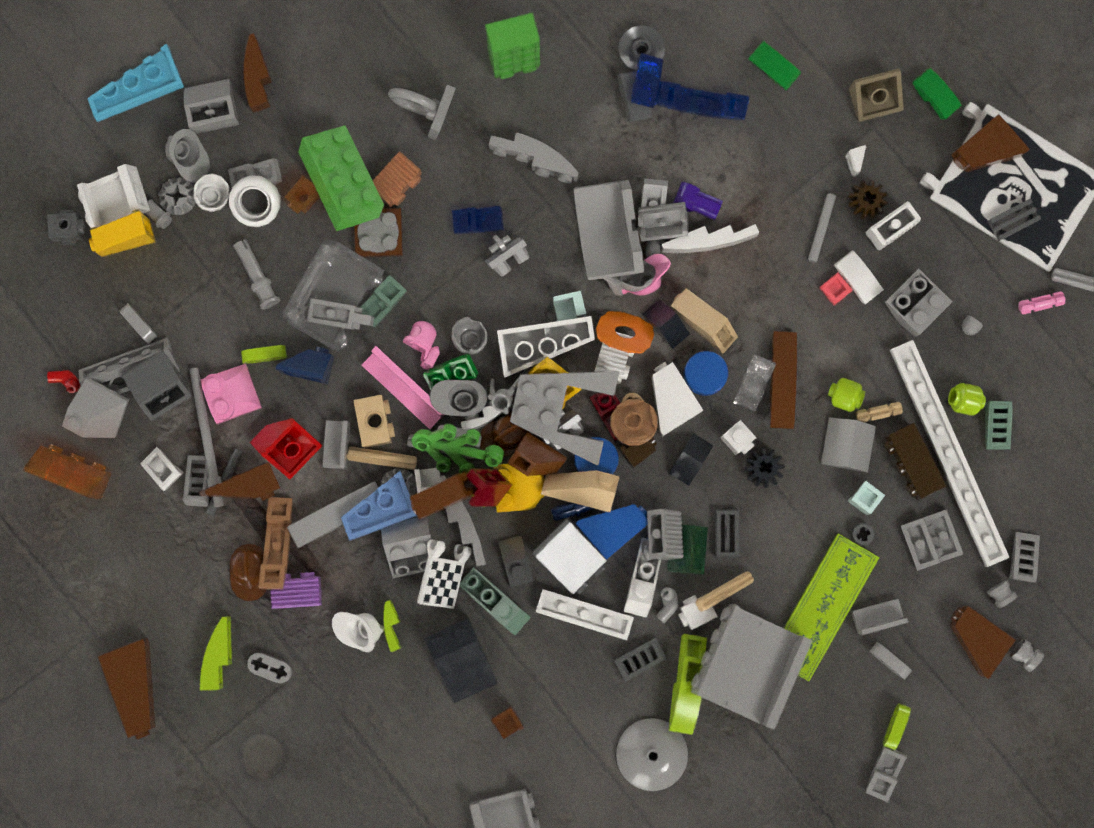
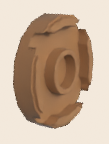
[610,399,658,446]

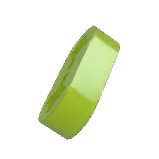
[241,345,287,364]
[883,703,911,750]

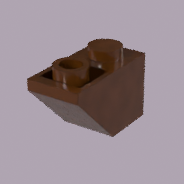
[507,432,567,476]

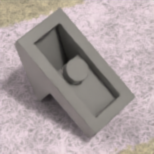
[641,179,668,207]

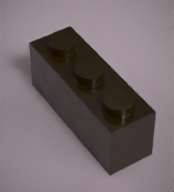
[884,423,947,500]

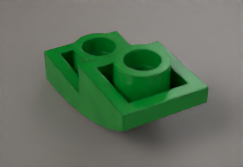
[748,41,801,90]
[912,68,962,120]
[423,354,478,390]

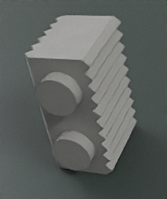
[647,509,684,560]

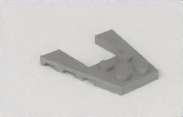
[510,371,619,465]

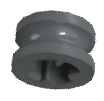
[852,523,874,545]

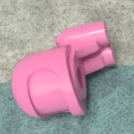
[403,321,440,370]

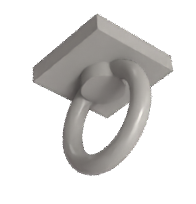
[388,85,456,140]

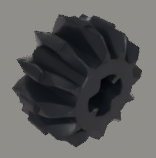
[744,448,785,488]

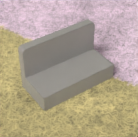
[323,420,350,469]
[851,599,908,635]

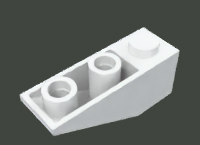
[624,538,661,618]

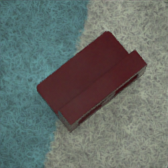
[466,469,512,507]

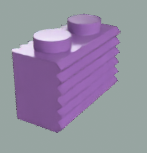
[271,572,322,609]

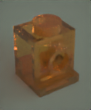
[285,175,320,214]

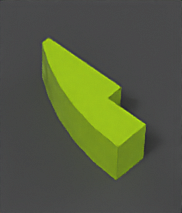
[200,616,232,690]

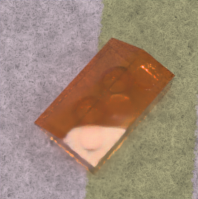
[23,444,112,500]

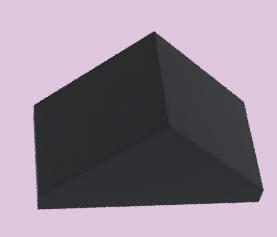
[642,299,690,350]
[669,433,713,486]

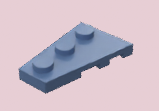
[341,471,417,541]

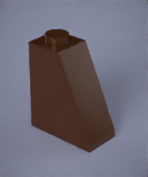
[951,114,1030,172]
[409,471,478,519]
[950,606,1015,679]

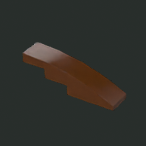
[770,331,797,429]

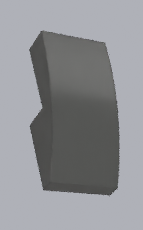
[618,71,652,122]

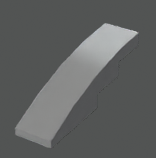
[440,475,487,566]
[287,482,378,549]

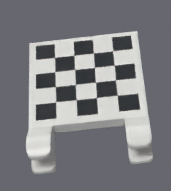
[417,539,472,609]

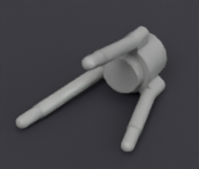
[488,368,530,414]

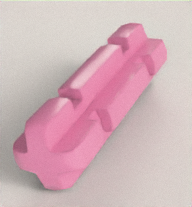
[1018,291,1065,315]

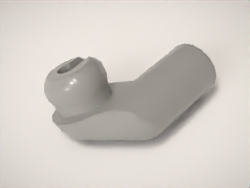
[645,238,671,258]

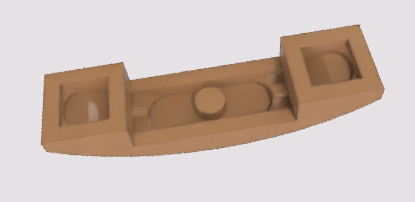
[259,497,293,590]

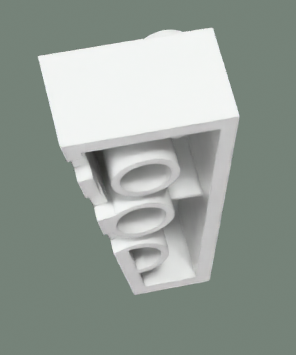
[497,316,595,378]

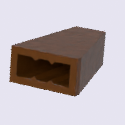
[98,638,155,740]

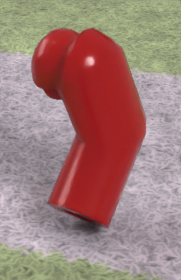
[47,370,80,393]

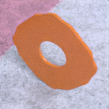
[596,311,654,354]

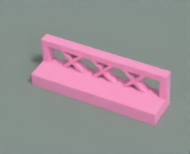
[362,346,444,430]

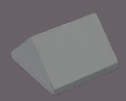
[821,418,876,473]

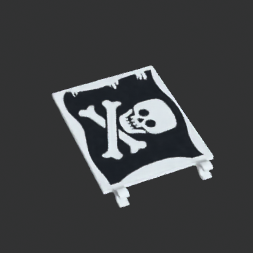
[919,102,1094,272]

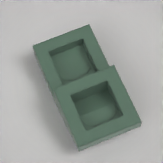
[360,275,407,328]

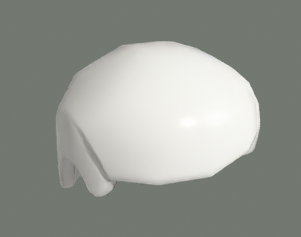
[194,173,229,212]

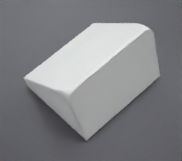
[846,145,866,177]

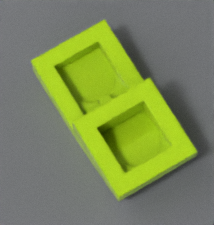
[384,600,402,652]

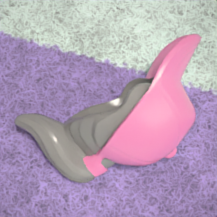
[603,254,671,296]

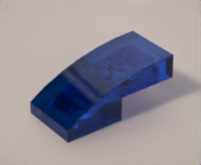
[631,53,663,108]
[452,206,504,234]

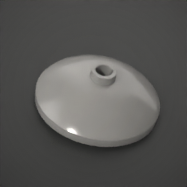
[616,718,688,791]

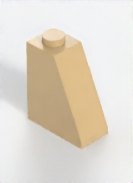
[671,288,738,354]

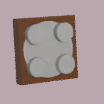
[355,208,403,258]

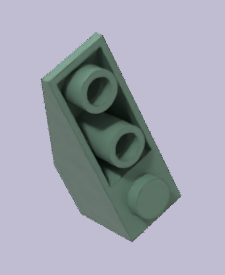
[459,567,531,635]

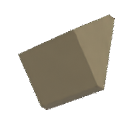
[849,69,903,122]

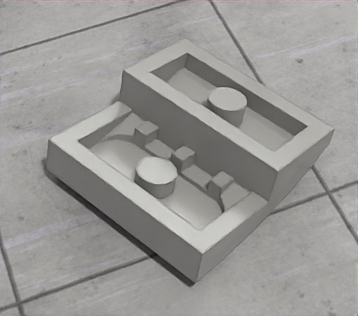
[901,509,964,571]

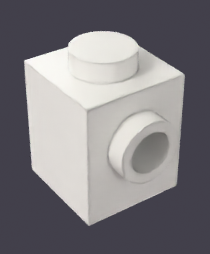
[720,420,756,455]
[678,595,717,630]

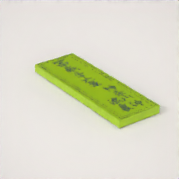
[783,534,879,681]

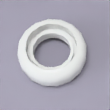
[229,175,281,227]

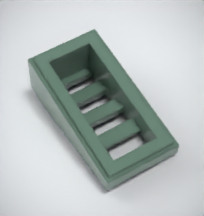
[985,401,1012,450]

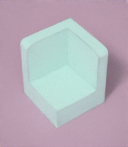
[553,291,586,321]
[848,481,885,515]

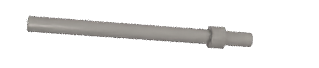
[189,368,224,507]

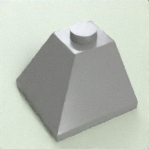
[62,377,129,438]

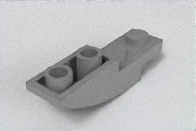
[489,132,578,183]

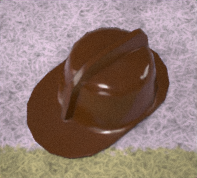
[480,411,532,458]
[230,544,267,601]

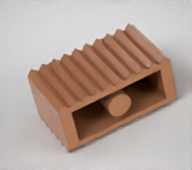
[373,151,422,208]

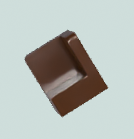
[491,705,524,739]

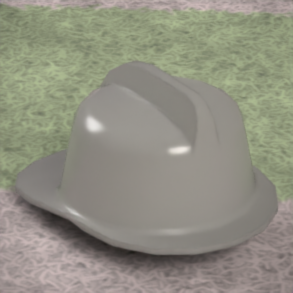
[165,129,210,182]
[430,380,487,418]

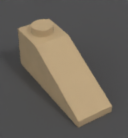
[541,470,619,512]

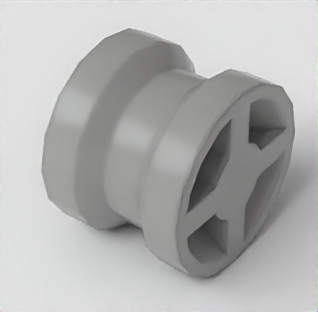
[987,580,1018,609]

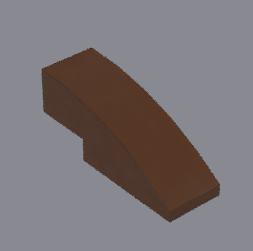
[244,33,272,113]

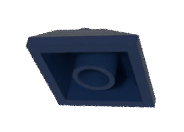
[276,347,334,384]

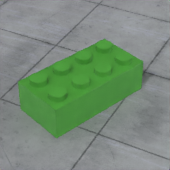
[486,13,540,79]
[298,126,384,231]

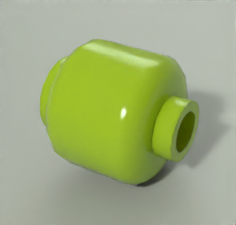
[828,378,865,412]
[948,383,986,416]

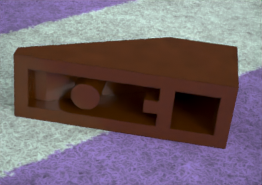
[199,462,280,501]

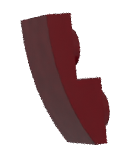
[589,392,620,441]

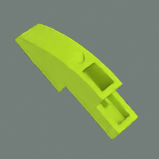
[668,634,707,735]

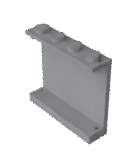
[691,604,812,730]

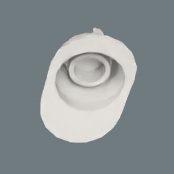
[332,612,385,652]

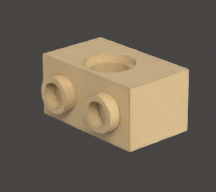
[354,395,395,448]

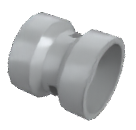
[1010,638,1044,672]

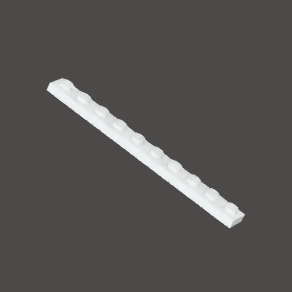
[890,340,1009,567]

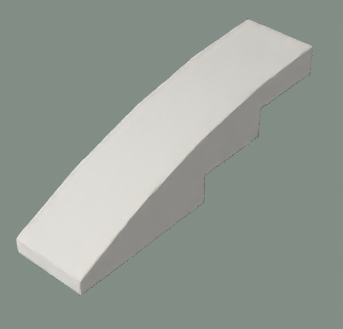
[660,224,759,253]

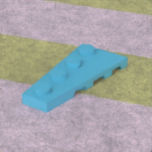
[87,44,184,122]

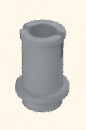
[146,199,172,229]

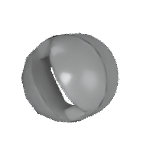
[962,315,983,335]

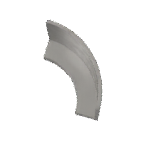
[574,180,644,280]

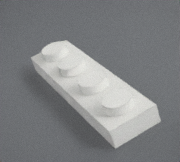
[536,589,634,640]

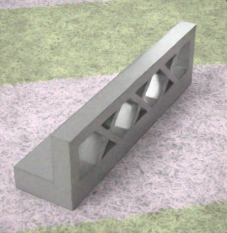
[79,337,180,394]

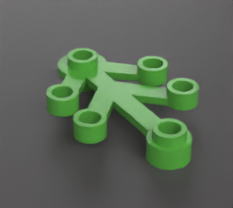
[412,424,504,473]

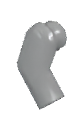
[656,587,678,624]

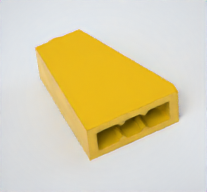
[89,211,156,257]

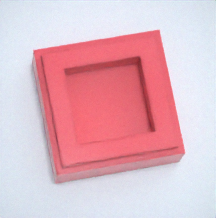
[819,272,853,306]

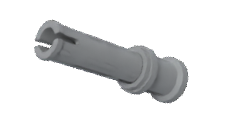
[233,239,280,310]

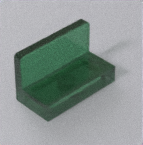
[667,525,708,574]

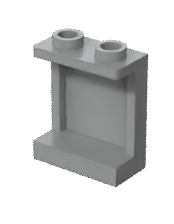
[469,788,540,828]

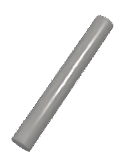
[808,193,836,263]

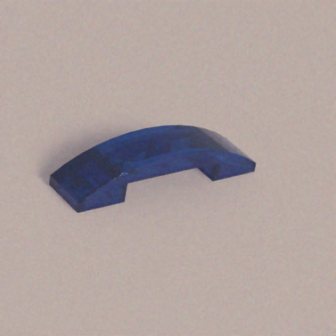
[653,80,750,120]

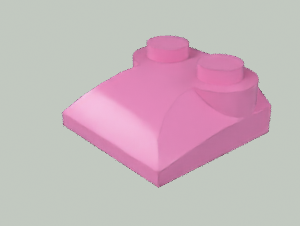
[200,364,262,424]

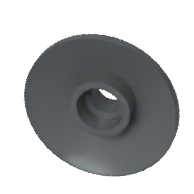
[618,25,665,72]

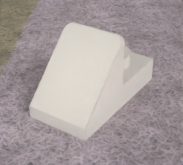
[140,447,184,491]

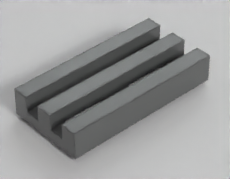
[988,199,1041,242]
[715,510,739,557]

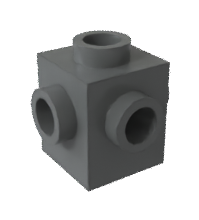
[47,210,86,245]

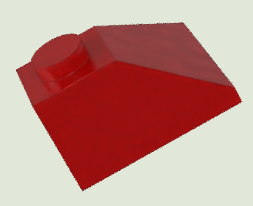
[250,418,323,480]

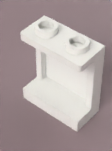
[77,164,150,229]

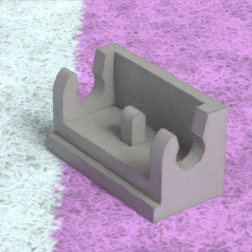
[638,202,688,242]

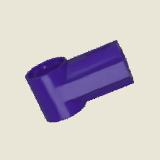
[673,182,723,221]

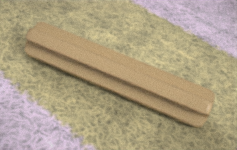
[347,447,417,470]
[695,571,754,612]

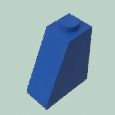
[575,504,648,560]

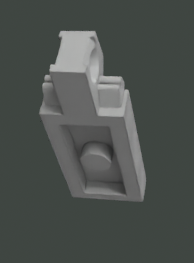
[306,298,374,330]

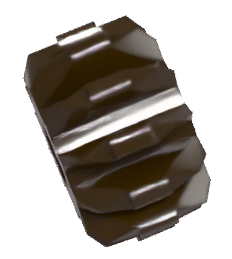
[848,180,888,220]

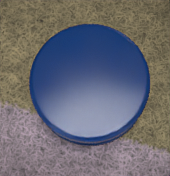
[683,351,728,396]
[574,437,619,474]

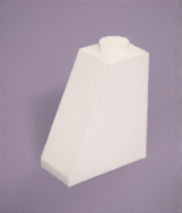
[651,362,703,437]

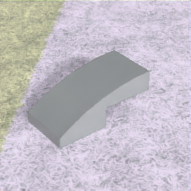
[228,158,282,191]
[865,746,907,802]

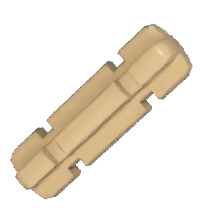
[856,402,903,422]

